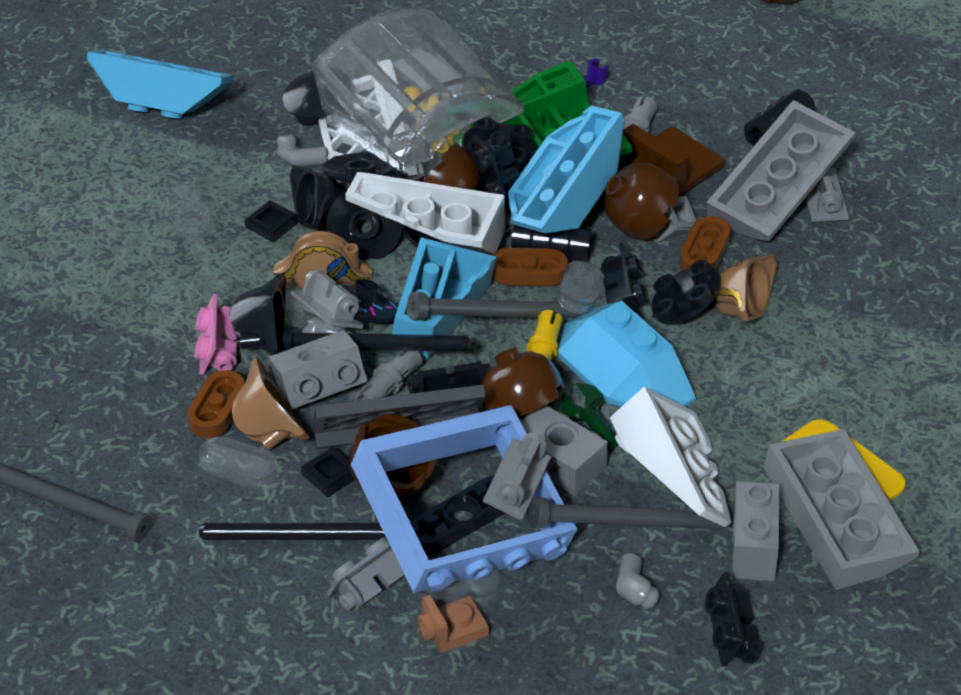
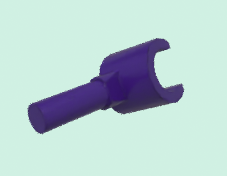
[584,59,609,88]

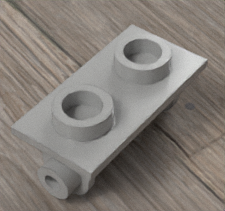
[805,168,849,222]
[290,270,363,331]
[482,431,551,521]
[327,537,405,611]

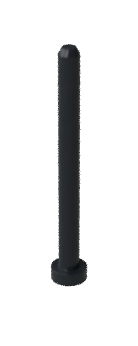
[282,326,471,352]
[199,523,387,540]

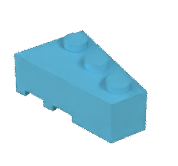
[389,237,496,360]

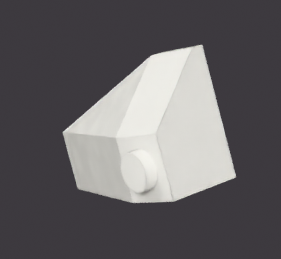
[345,172,505,255]
[610,386,731,527]

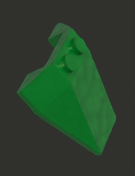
[451,60,632,183]

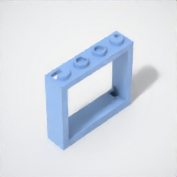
[351,405,577,593]

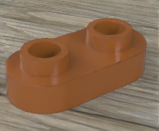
[679,216,730,270]
[492,248,568,286]
[187,370,245,438]

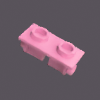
[194,293,237,375]

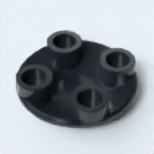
[283,69,353,125]
[462,117,536,170]
[651,260,721,324]

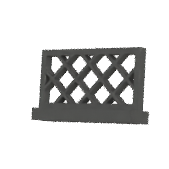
[311,385,485,450]

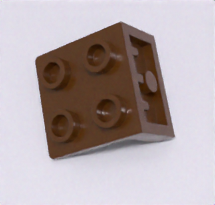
[621,123,725,196]

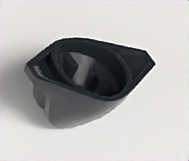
[289,165,347,229]
[229,273,287,356]

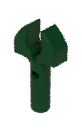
[561,383,619,450]

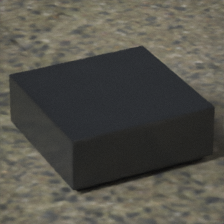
[245,200,299,243]
[301,446,355,497]

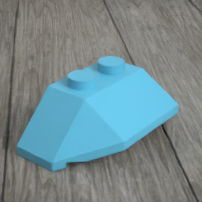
[87,50,235,119]
[508,106,624,233]
[558,301,696,407]

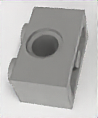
[269,330,368,409]
[520,405,607,496]
[731,481,779,581]

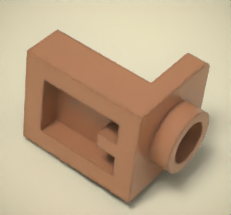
[417,595,489,653]

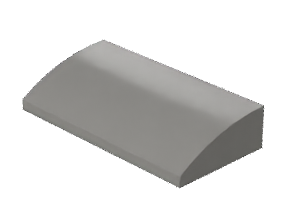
[707,100,856,241]
[764,429,920,590]

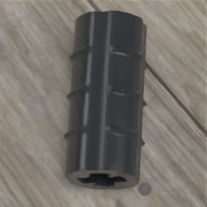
[744,89,815,146]
[511,225,592,263]

